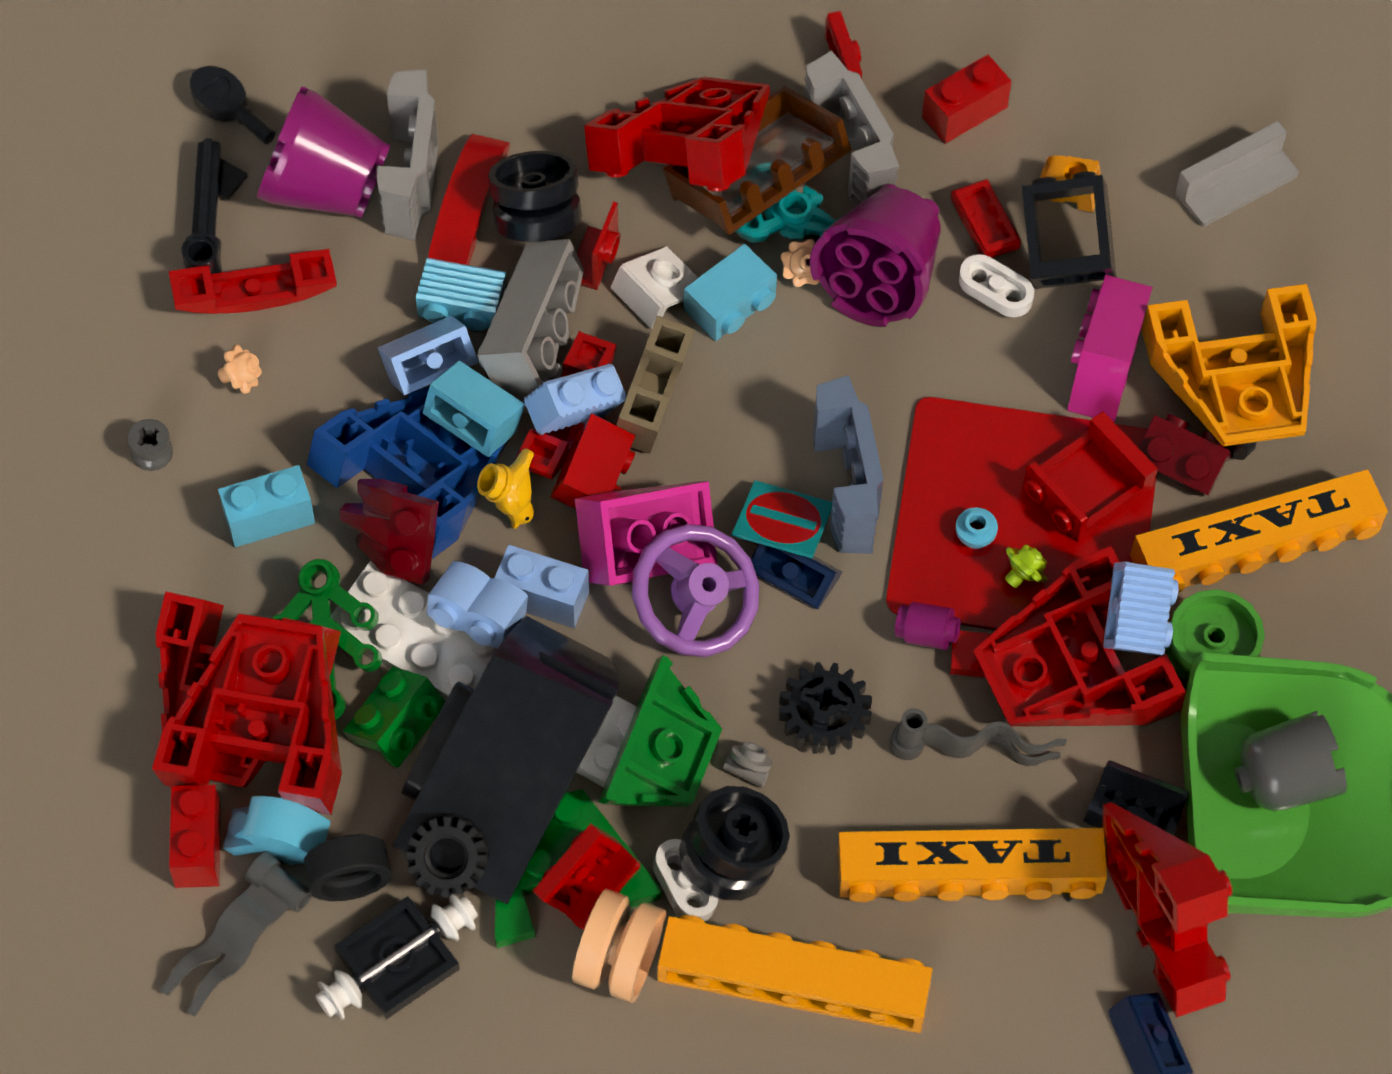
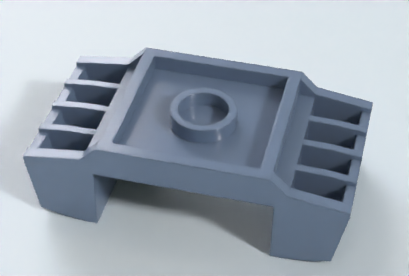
[813,375,883,554]

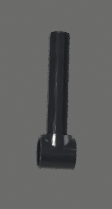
[181,138,222,274]

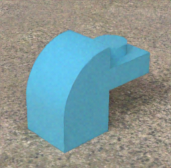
[223,796,331,866]

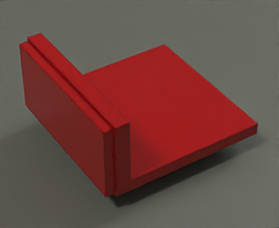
[577,201,621,290]

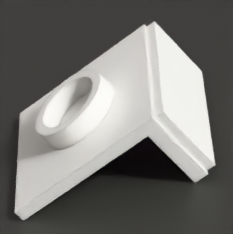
[610,246,698,329]

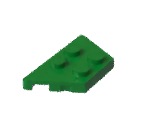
[598,655,722,807]

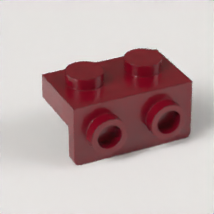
[1139,413,1232,497]

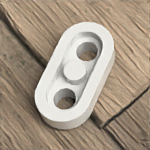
[959,255,1034,317]
[653,839,718,921]

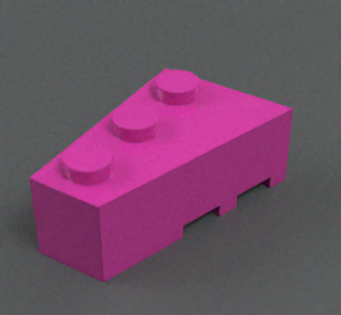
[1067,274,1153,423]

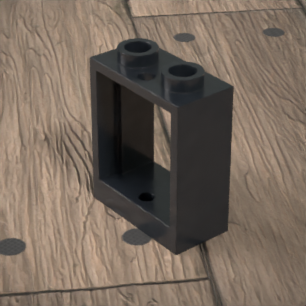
[1022,172,1116,289]

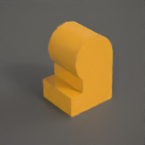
[1040,155,1101,213]

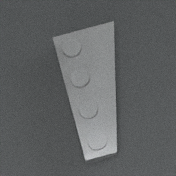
[477,239,584,413]

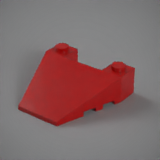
[584,77,770,192]
[973,546,1186,727]
[155,591,341,788]
[152,613,342,815]
[1103,802,1232,1018]

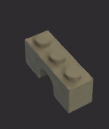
[616,316,695,454]

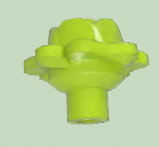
[1005,545,1048,589]

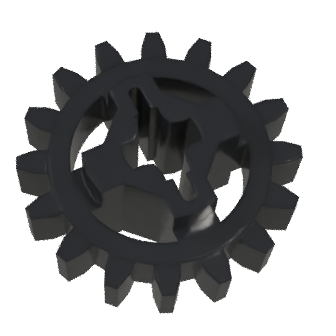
[779,662,872,755]

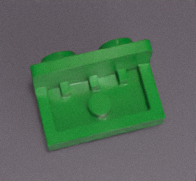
[342,666,445,768]

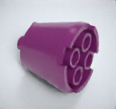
[256,86,391,218]
[810,184,941,327]

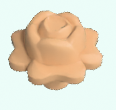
[780,239,819,287]
[218,344,262,394]

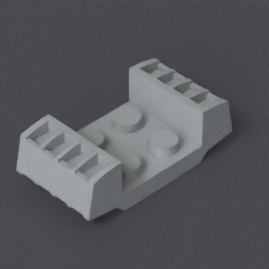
[804,51,899,207]
[377,69,439,241]

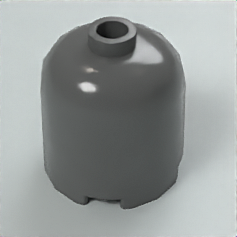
[1235,711,1347,811]

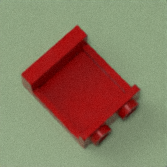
[1023,411,1158,542]

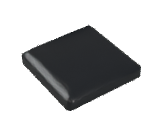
[218,159,248,200]

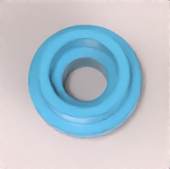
[956,508,998,549]

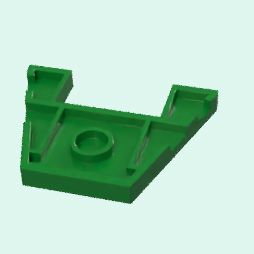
[495,788,662,949]

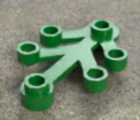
[271,559,382,720]

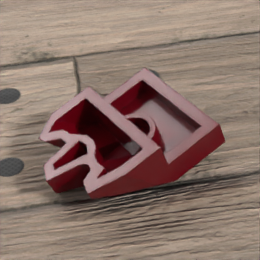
[339,479,439,585]

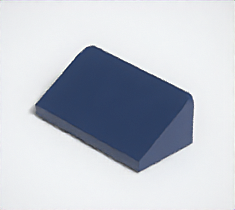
[751,544,842,609]
[1109,992,1194,1074]

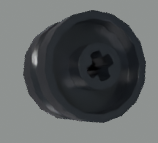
[488,151,582,242]
[679,786,790,901]

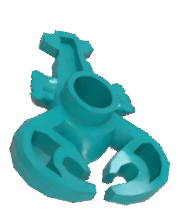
[731,164,841,243]

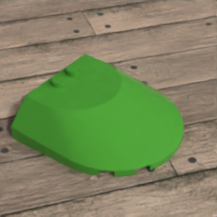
[1180,653,1392,918]

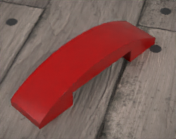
[428,134,510,265]
[168,249,337,314]
[514,331,617,479]

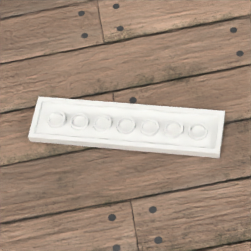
[331,561,636,788]

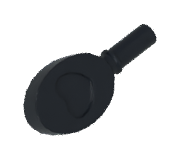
[190,66,276,144]

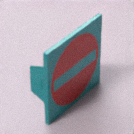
[732,480,832,559]

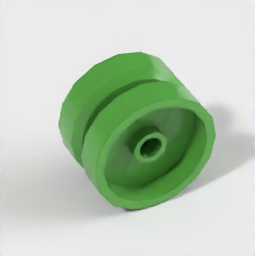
[1163,589,1265,692]

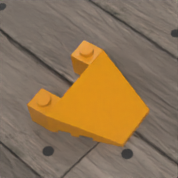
[1141,284,1317,446]

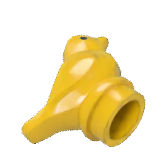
[477,449,534,529]

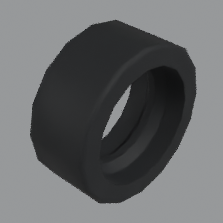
[304,834,392,902]

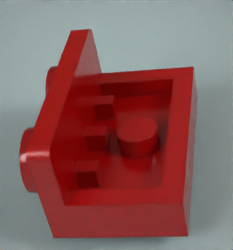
[533,824,641,930]

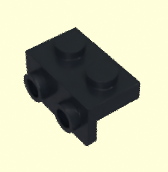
[1083,760,1189,835]

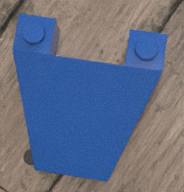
[306,386,509,559]

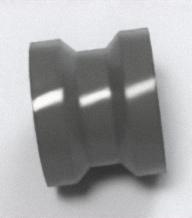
[127,419,173,471]

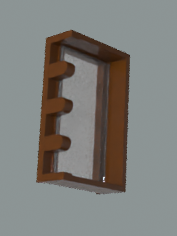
[663,86,851,235]

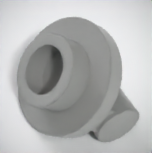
[723,742,773,788]

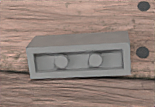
[1175,121,1299,227]

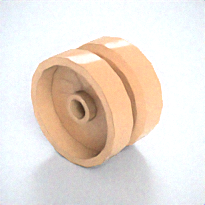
[572,889,666,1003]

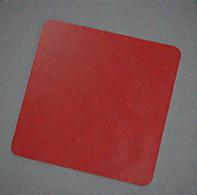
[886,397,1157,631]

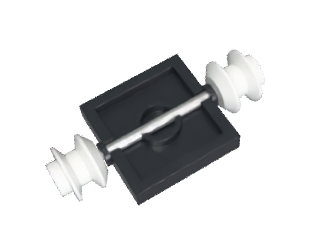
[315,895,478,1020]

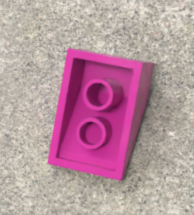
[575,481,718,586]

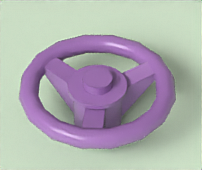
[632,524,759,658]

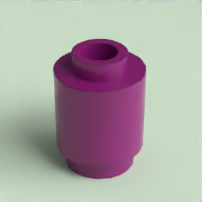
[895,602,961,650]

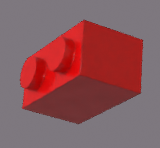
[922,54,1012,144]
[550,413,636,509]
[169,785,221,888]

